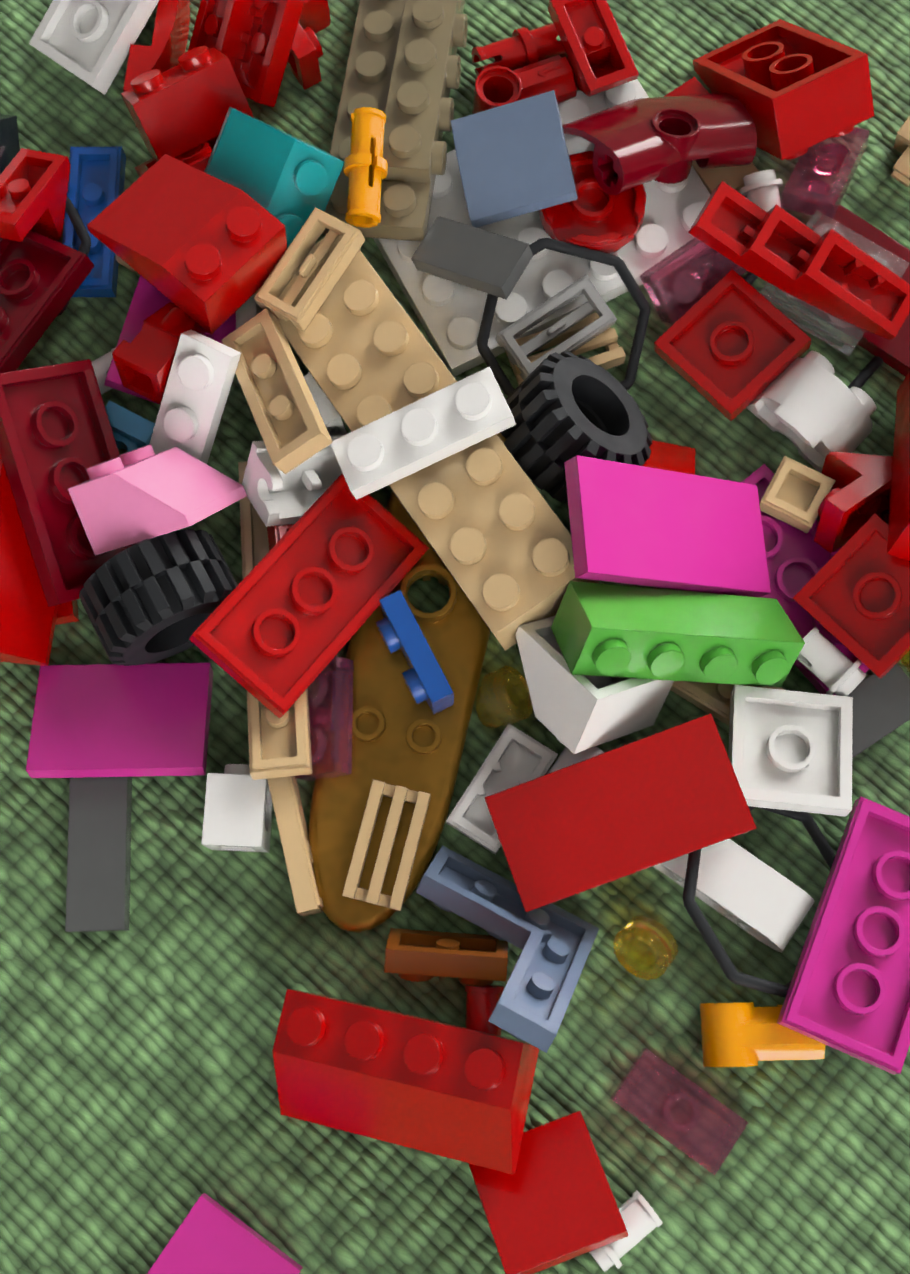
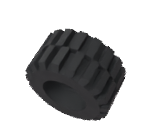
[500,352,652,503]
[79,529,238,666]

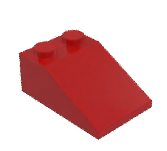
[692,19,874,160]
[87,154,287,335]

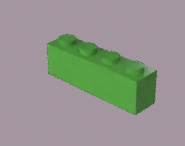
[551,581,805,687]

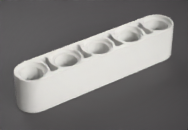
[547,746,815,952]

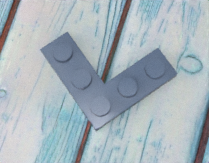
[416,845,599,1053]

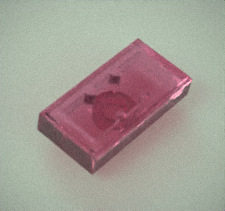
[610,1048,748,1175]

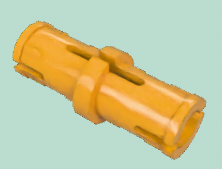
[343,107,388,228]

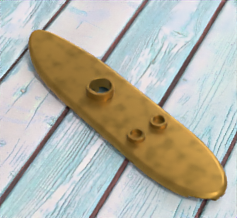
[308,433,506,933]

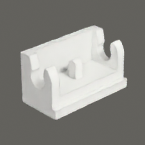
[242,435,344,527]

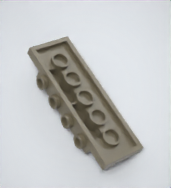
[322,0,468,241]

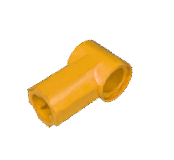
[700,1002,826,1067]

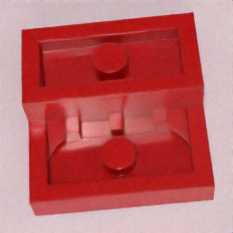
[188,0,304,107]

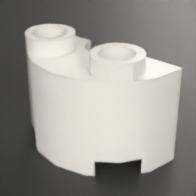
[746,351,877,473]

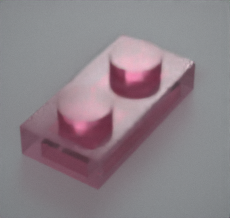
[781,127,870,221]
[640,237,747,324]
[295,656,353,781]

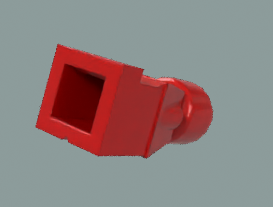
[112,302,208,405]

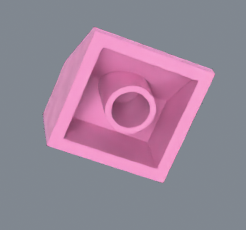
[68,444,247,555]

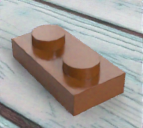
[384,928,508,986]

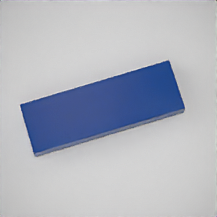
[63,146,126,297]

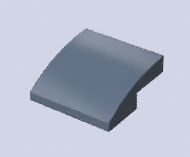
[451,90,578,228]

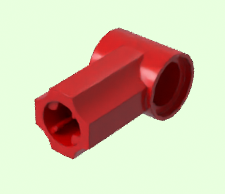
[472,55,577,114]

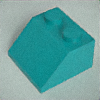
[204,107,345,248]

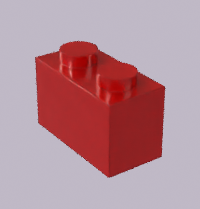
[121,46,254,161]

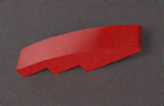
[688,181,910,340]

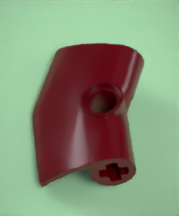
[563,93,757,195]

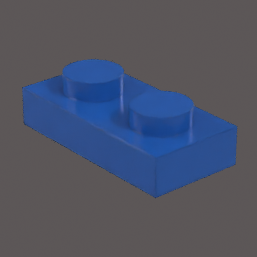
[376,590,454,714]

